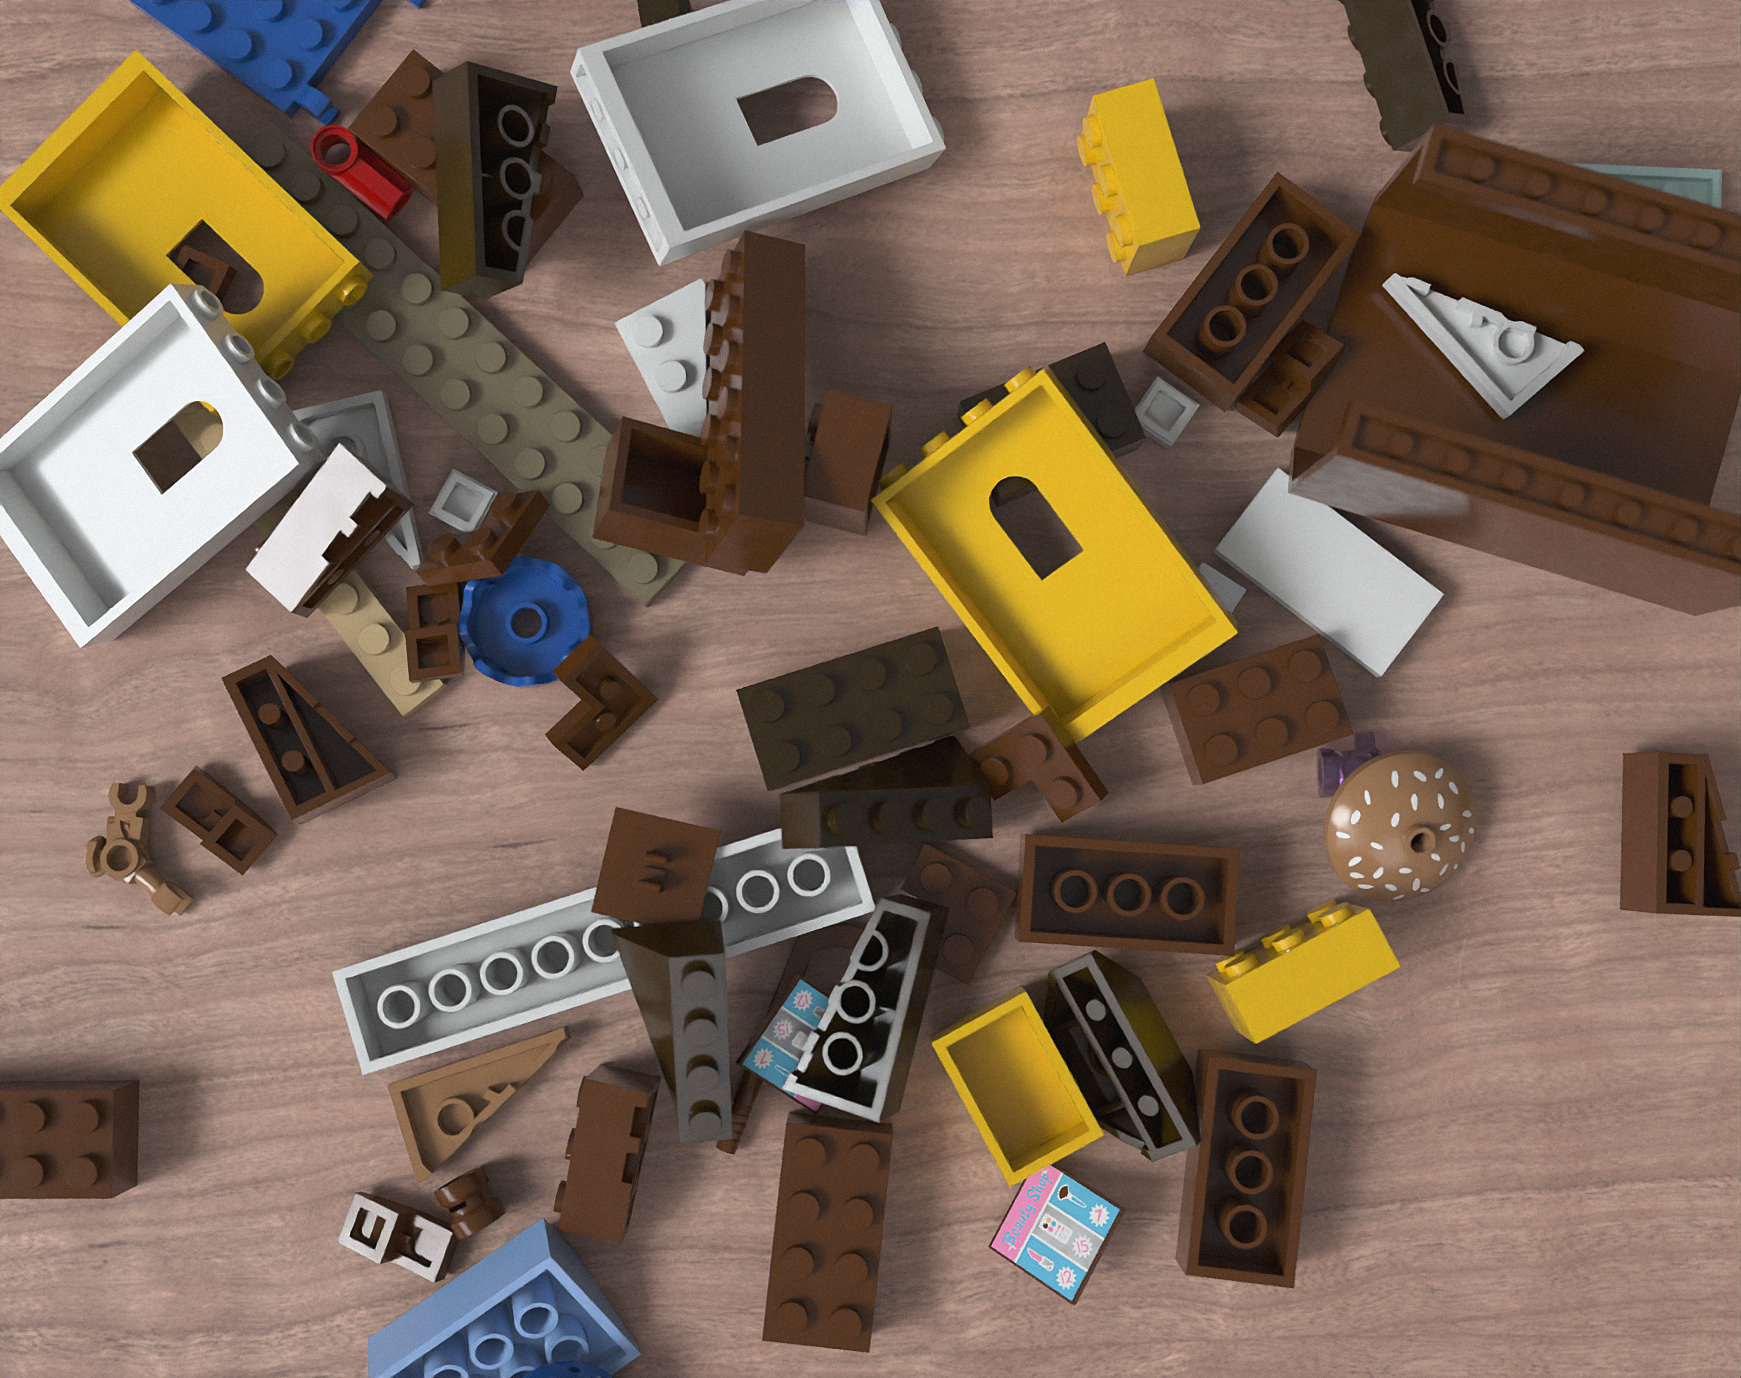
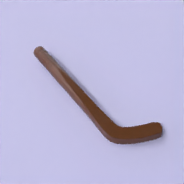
[716,925,865,1154]

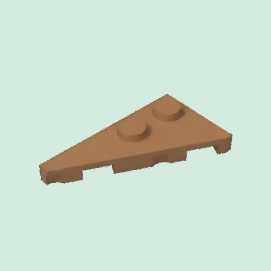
[387,1025,571,1183]

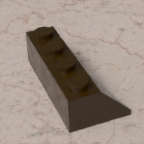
[1339,0,1471,152]
[432,61,558,299]
[780,736,993,849]
[782,894,949,1122]
[612,920,733,1144]

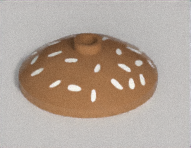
[1323,750,1477,902]

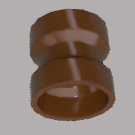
[434,1166,506,1240]

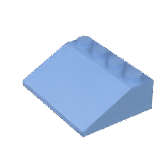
[368,1217,641,1378]

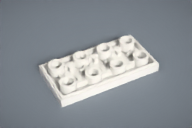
[1213,468,1444,677]

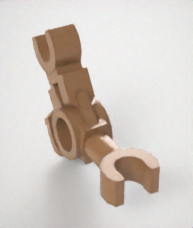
[86,782,195,916]

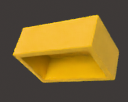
[1077,78,1200,276]
[1206,900,1401,1044]
[930,985,1104,1187]

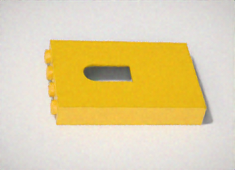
[0,49,374,419]
[871,365,1238,744]

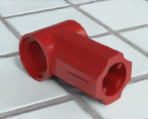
[311,125,415,222]

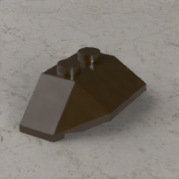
[1043,950,1201,1162]

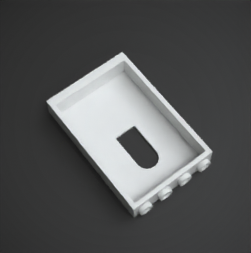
[570,0,946,266]
[0,284,326,648]

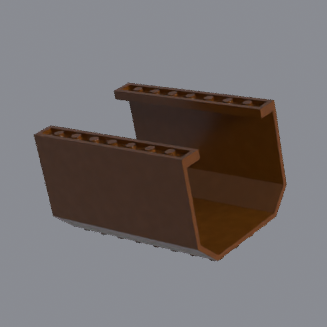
[1288,124,1741,616]

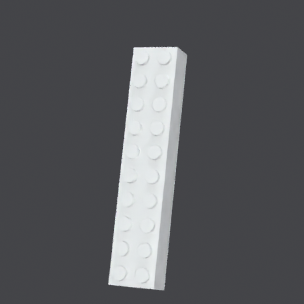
[332,828,876,1075]

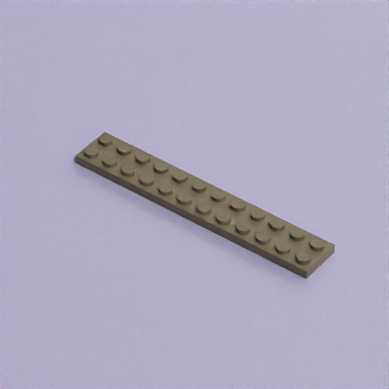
[243,120,689,607]

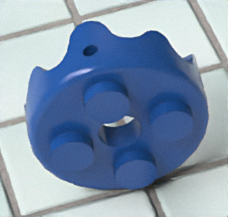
[458,556,593,688]

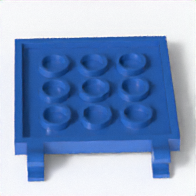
[129,0,426,126]

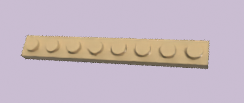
[172,401,448,718]

